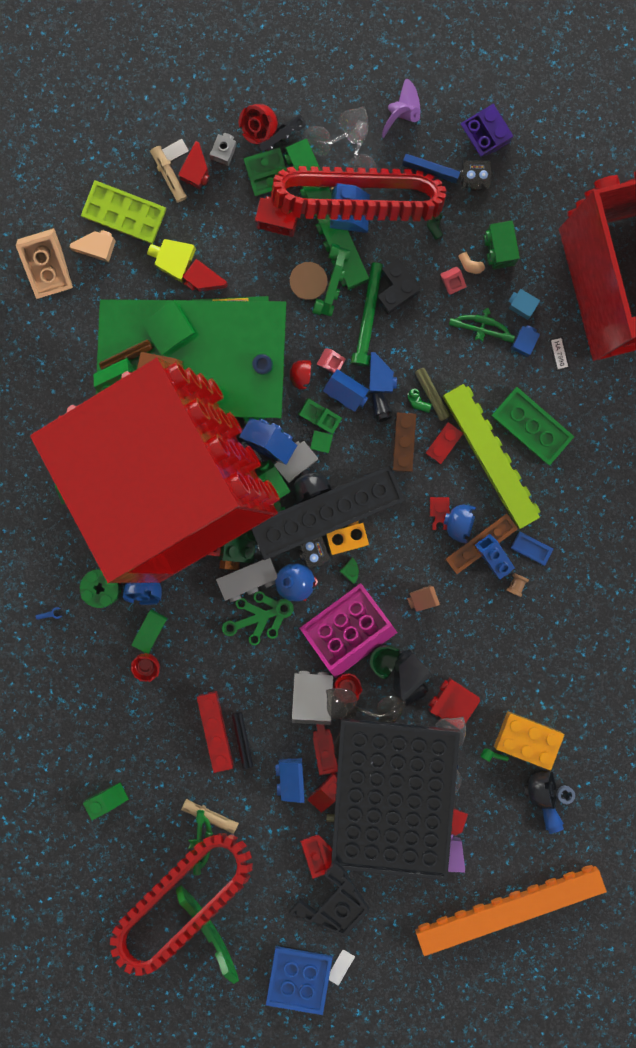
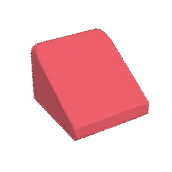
[440,267,467,295]
[317,348,346,374]

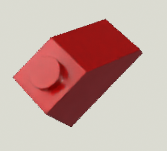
[178,141,210,190]
[183,259,228,292]
[307,773,337,813]

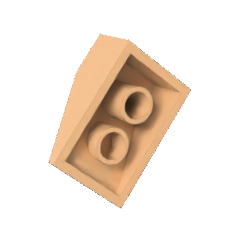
[16,228,73,299]

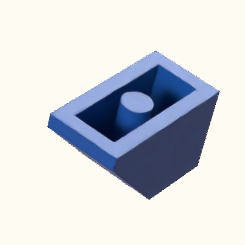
[369,352,397,393]

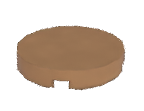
[290,262,327,300]

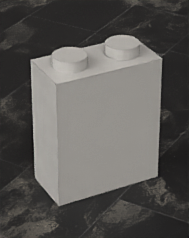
[292,671,333,725]

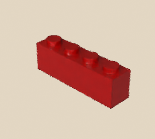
[197,691,234,773]

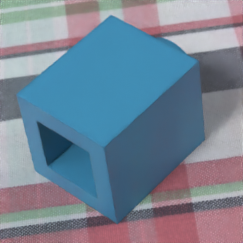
[508,289,540,320]

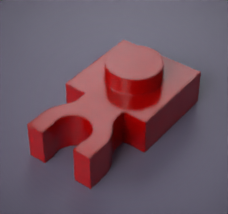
[430,497,450,530]

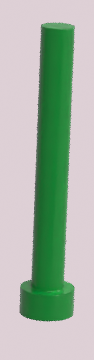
[351,262,383,367]

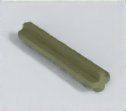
[415,368,449,421]

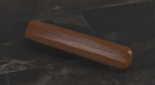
[99,340,153,370]

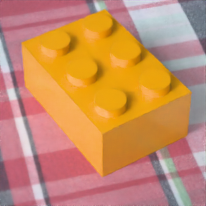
[494,711,565,771]

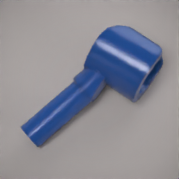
[36,607,62,620]

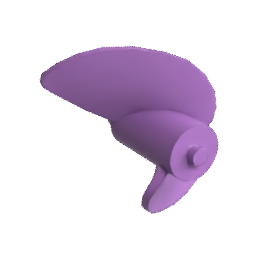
[382,79,420,138]

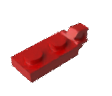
[313,724,338,775]

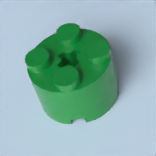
[80,569,121,608]

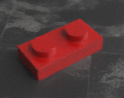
[425,422,463,465]

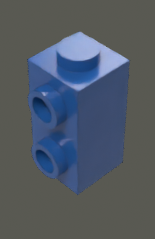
[323,369,369,412]
[475,534,515,579]

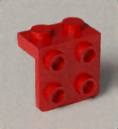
[428,677,480,729]

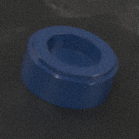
[252,354,273,374]

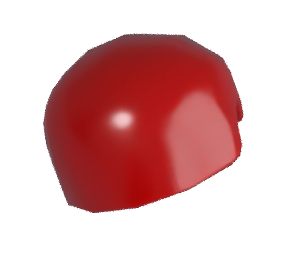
[290,360,311,389]
[131,653,160,682]
[333,673,362,703]

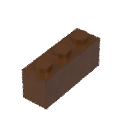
[392,412,416,473]

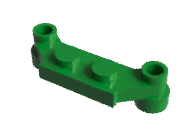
[312,243,351,317]

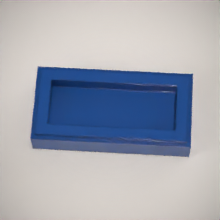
[510,531,553,566]

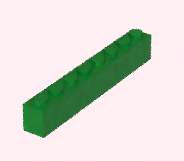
[284,138,369,291]

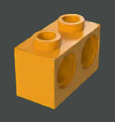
[326,521,369,555]

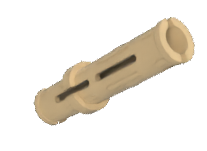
[150,146,187,203]
[181,799,238,834]

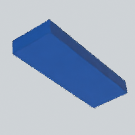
[402,154,460,183]

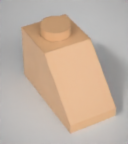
[70,230,116,263]

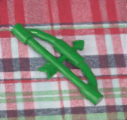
[449,308,515,343]
[188,810,213,875]

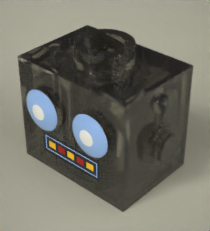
[460,161,493,191]
[298,536,330,568]

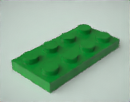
[491,387,574,466]

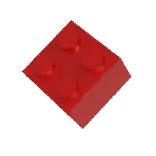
[255,196,298,237]

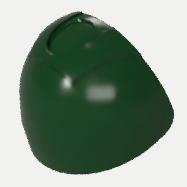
[370,645,400,679]

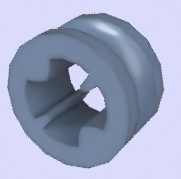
[557,785,575,804]

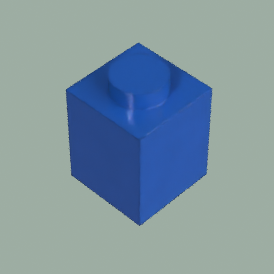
[511,325,540,357]

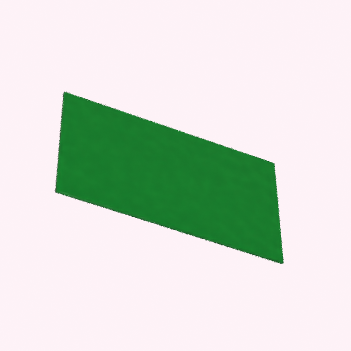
[96,300,286,418]

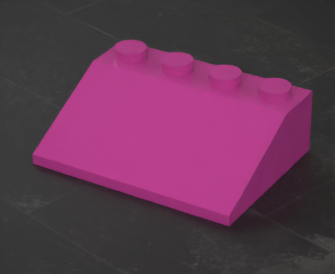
[300,583,397,678]

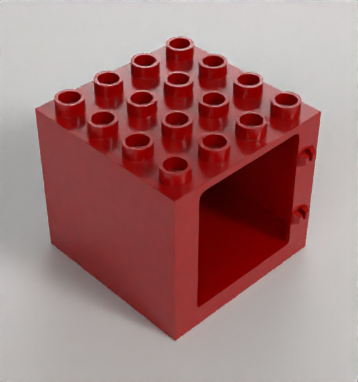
[559,171,636,361]
[30,357,280,583]

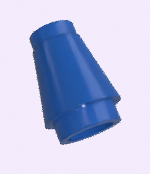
[542,809,564,834]

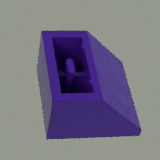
[460,103,513,157]

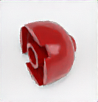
[239,103,278,144]

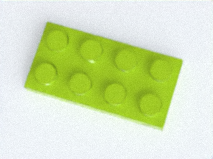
[81,180,166,244]

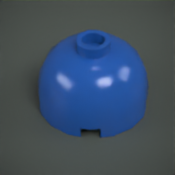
[444,504,476,544]
[275,563,315,601]
[123,583,162,605]

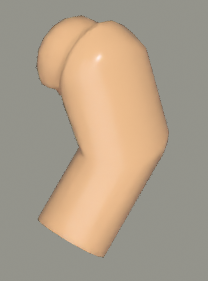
[458,252,485,274]

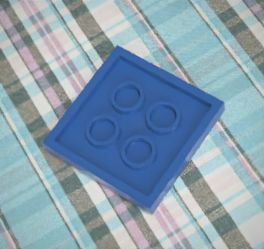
[266,946,333,1015]

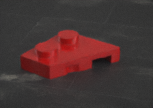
[300,835,332,879]

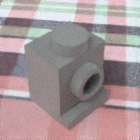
[210,133,237,166]

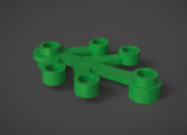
[222,591,294,645]

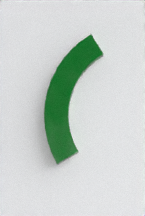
[176,885,239,984]

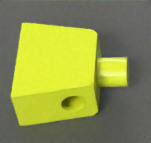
[147,239,196,283]

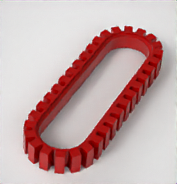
[271,166,446,221]
[110,833,253,976]

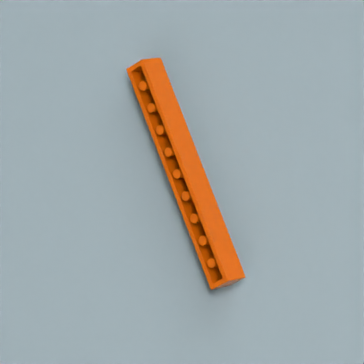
[415,865,607,956]

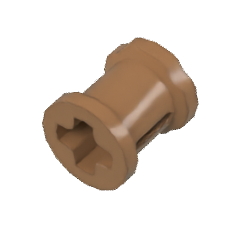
[506,573,529,597]

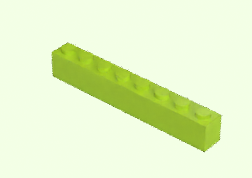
[442,384,540,529]

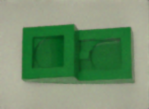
[298,398,342,434]
[131,609,168,653]

